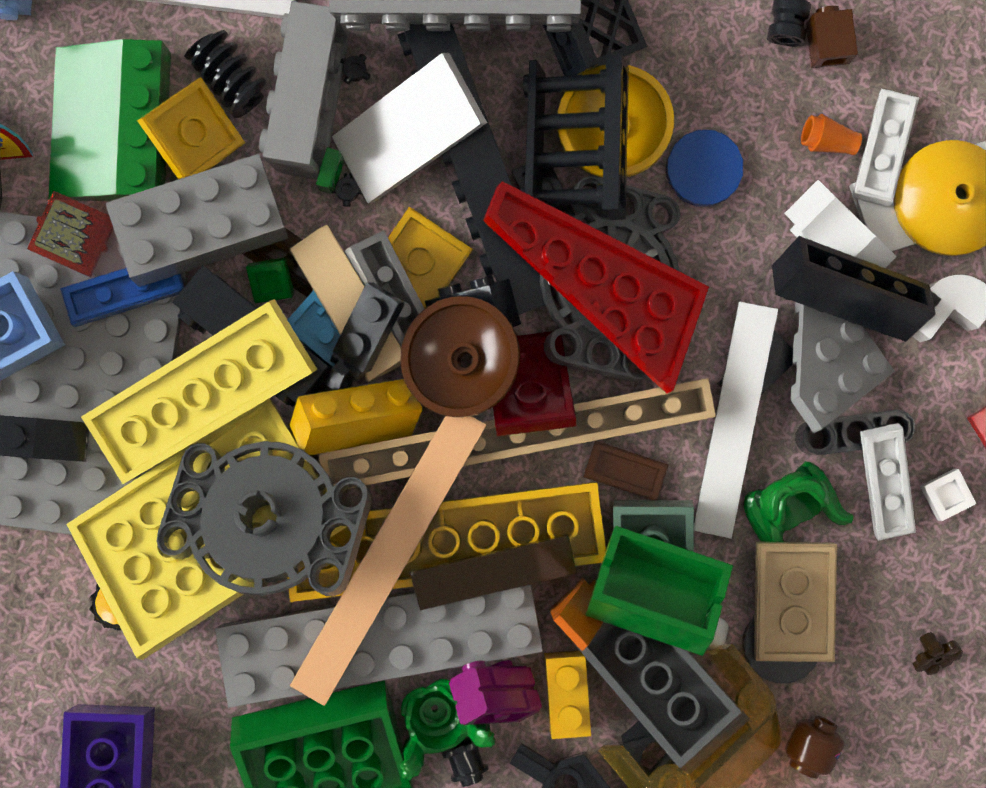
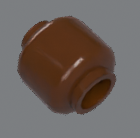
[785,716,845,779]

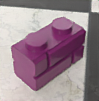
[449,660,542,725]

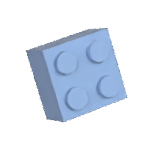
[0,271,65,381]

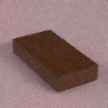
[583,441,669,500]

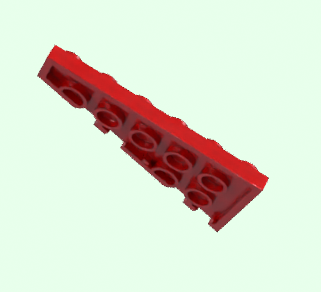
[483,181,709,394]

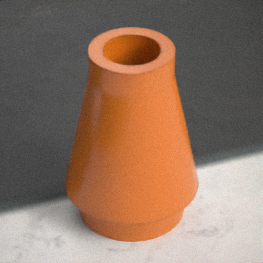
[801,114,862,155]

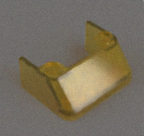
[598,643,782,788]

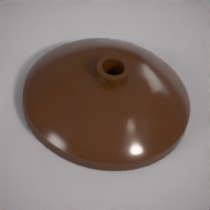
[400,296,520,418]

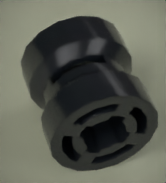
[767,0,811,47]

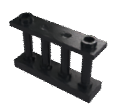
[520,54,629,220]

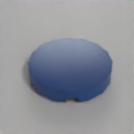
[666,130,743,207]

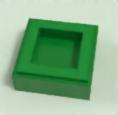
[316,147,345,195]
[246,257,295,304]

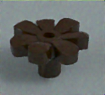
[912,632,963,675]

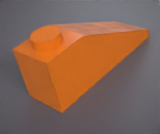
[549,578,603,651]

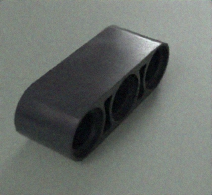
[795,410,915,455]

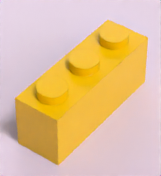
[289,379,423,455]

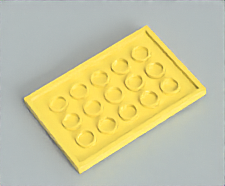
[67,398,347,660]

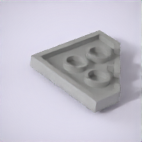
[791,302,895,433]

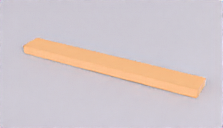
[290,416,487,706]

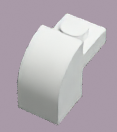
[912,275,986,342]

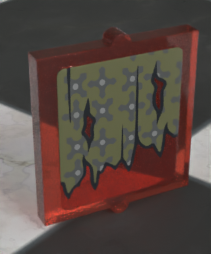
[27,191,114,277]

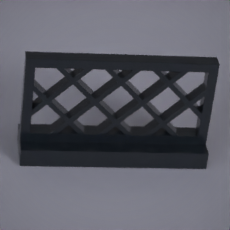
[543,0,648,76]

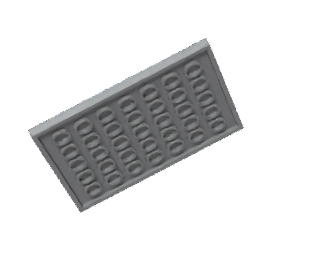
[0,212,188,535]

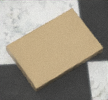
[754,542,837,662]

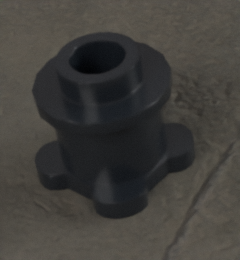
[441,739,489,787]

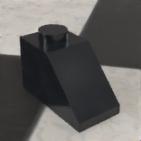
[0,415,89,462]

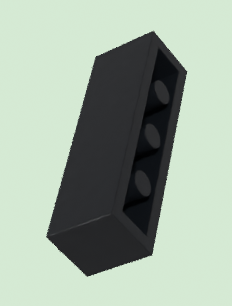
[772,236,936,342]

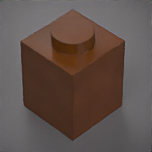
[806,6,858,68]

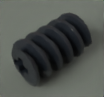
[184,30,267,118]

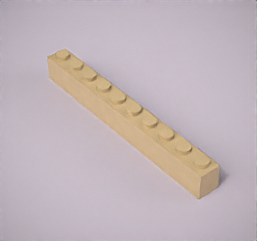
[318,378,716,490]

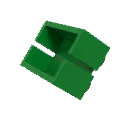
[585,525,733,656]

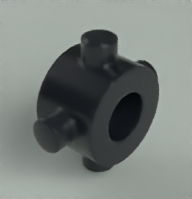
[340,54,371,85]
[332,173,363,207]

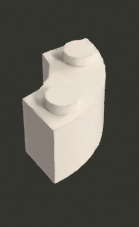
[784,180,897,268]

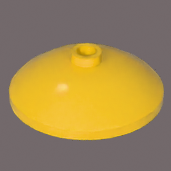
[558,65,674,177]
[893,140,986,256]

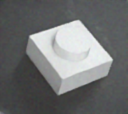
[920,469,977,521]

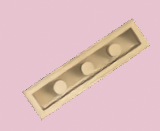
[290,225,401,383]

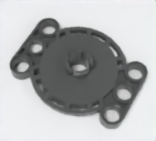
[540,176,680,382]
[156,441,372,597]

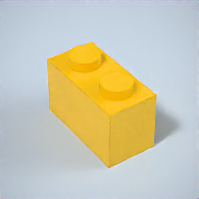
[544,651,591,739]

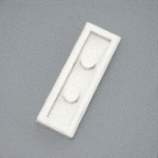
[852,88,919,207]
[860,423,916,541]

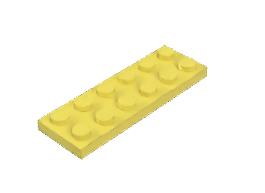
[81,299,317,484]

